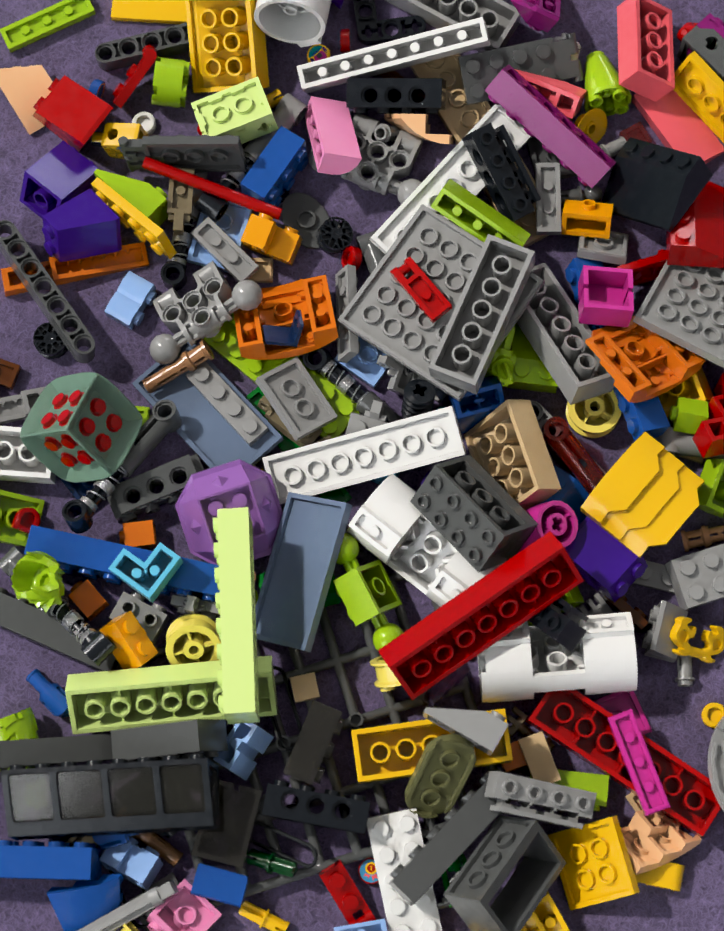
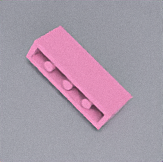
[304,96,362,175]

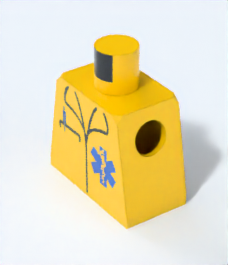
[92,123,149,159]

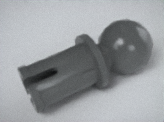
[561,185,602,205]

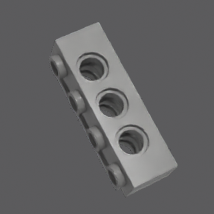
[484,771,597,829]

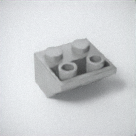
[641,600,688,663]

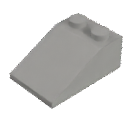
[423,707,509,756]

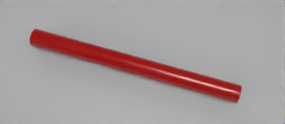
[142,156,283,220]

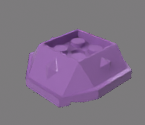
[175,459,283,565]

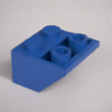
[448,375,505,434]

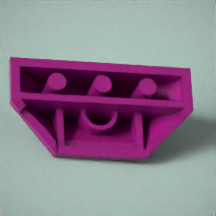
[511,0,561,33]

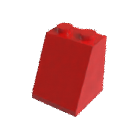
[33,75,113,152]

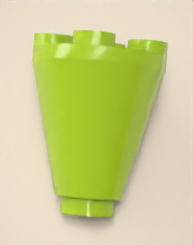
[584,51,632,116]

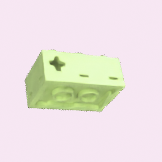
[191,77,279,144]

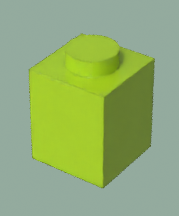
[669,396,709,435]

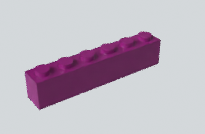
[484,64,616,188]

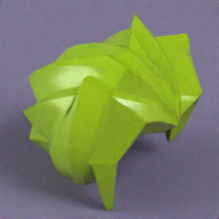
[10,551,65,613]

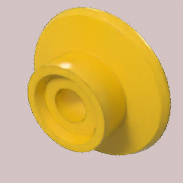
[574,108,607,144]

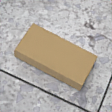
[518,731,561,783]

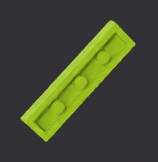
[0,0,96,53]

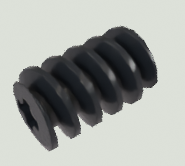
[401,379,436,419]

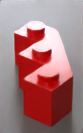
[692,373,724,459]

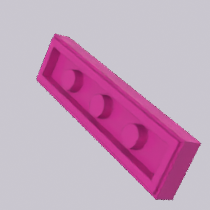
[607,709,670,816]

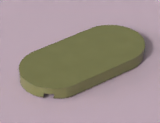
[404,734,476,818]

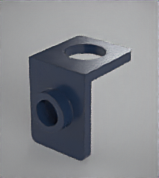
[262,310,304,347]

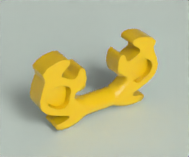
[670,616,724,663]

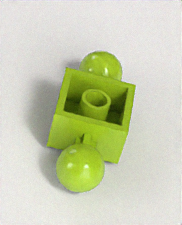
[333,533,404,651]

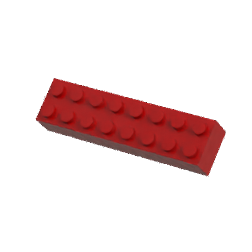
[378,531,584,700]
[526,690,721,837]

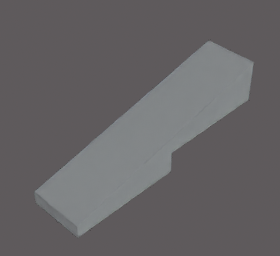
[0,386,46,425]

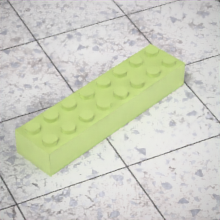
[213,507,260,724]
[65,655,277,734]

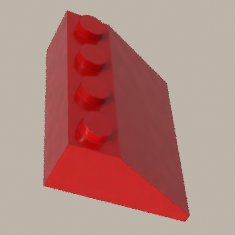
[666,181,724,268]

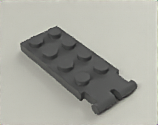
[458,32,584,105]
[118,135,247,172]

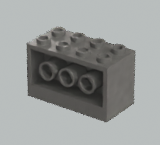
[410,455,538,573]

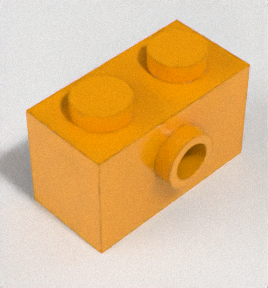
[561,199,614,239]
[99,610,158,669]

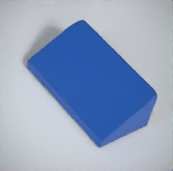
[191,863,249,908]

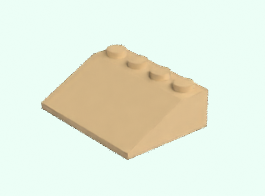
[464,399,561,510]

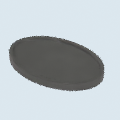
[282,193,329,249]

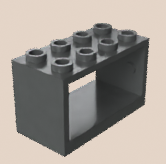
[443,815,566,931]

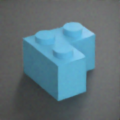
[108,542,183,603]

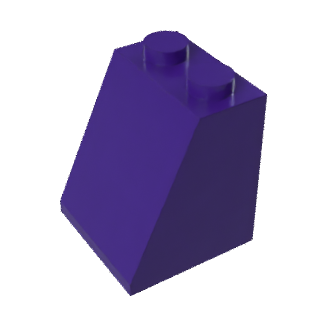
[19,141,100,219]
[42,189,122,262]
[564,517,648,603]

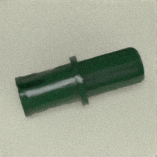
[247,849,298,877]

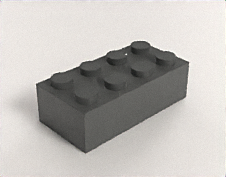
[111,719,228,762]

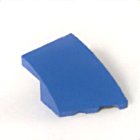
[46,874,123,931]

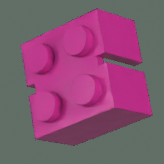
[578,265,634,327]

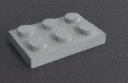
[255,357,338,441]

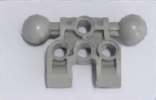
[308,113,424,204]
[149,261,263,365]

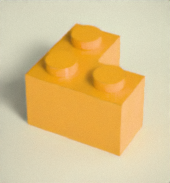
[240,213,303,266]

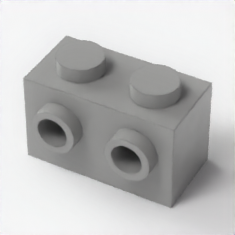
[109,591,170,644]

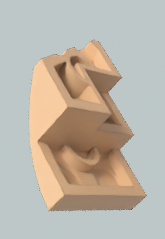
[0,65,53,135]
[384,113,453,144]
[621,810,702,875]

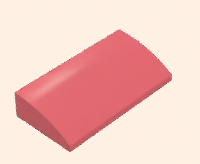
[632,90,724,164]

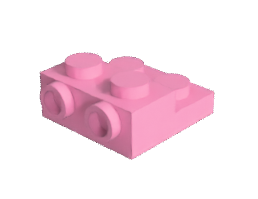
[146,879,222,931]

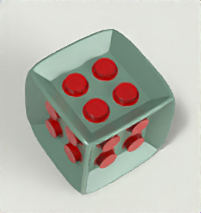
[20,372,143,483]

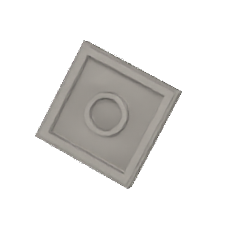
[577,231,629,265]

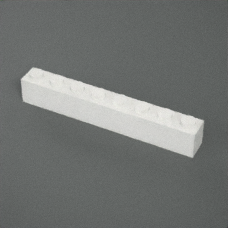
[297,17,491,93]

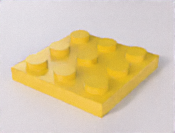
[548,815,640,911]

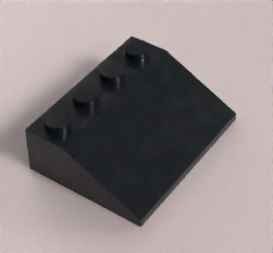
[601,137,713,232]

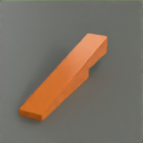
[1,242,149,297]

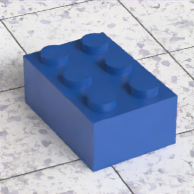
[240,125,309,207]

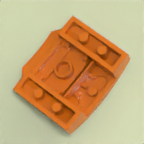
[233,275,339,360]
[585,316,705,403]

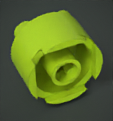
[151,57,190,108]

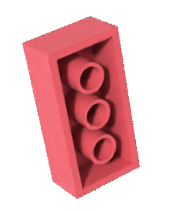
[617,0,675,102]

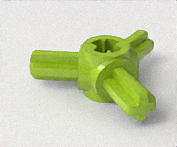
[484,327,516,387]

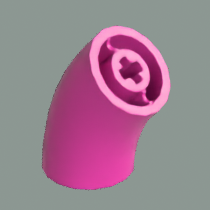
[517,501,578,554]

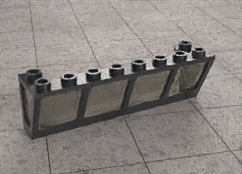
[1,754,219,840]

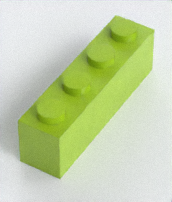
[430,179,531,247]

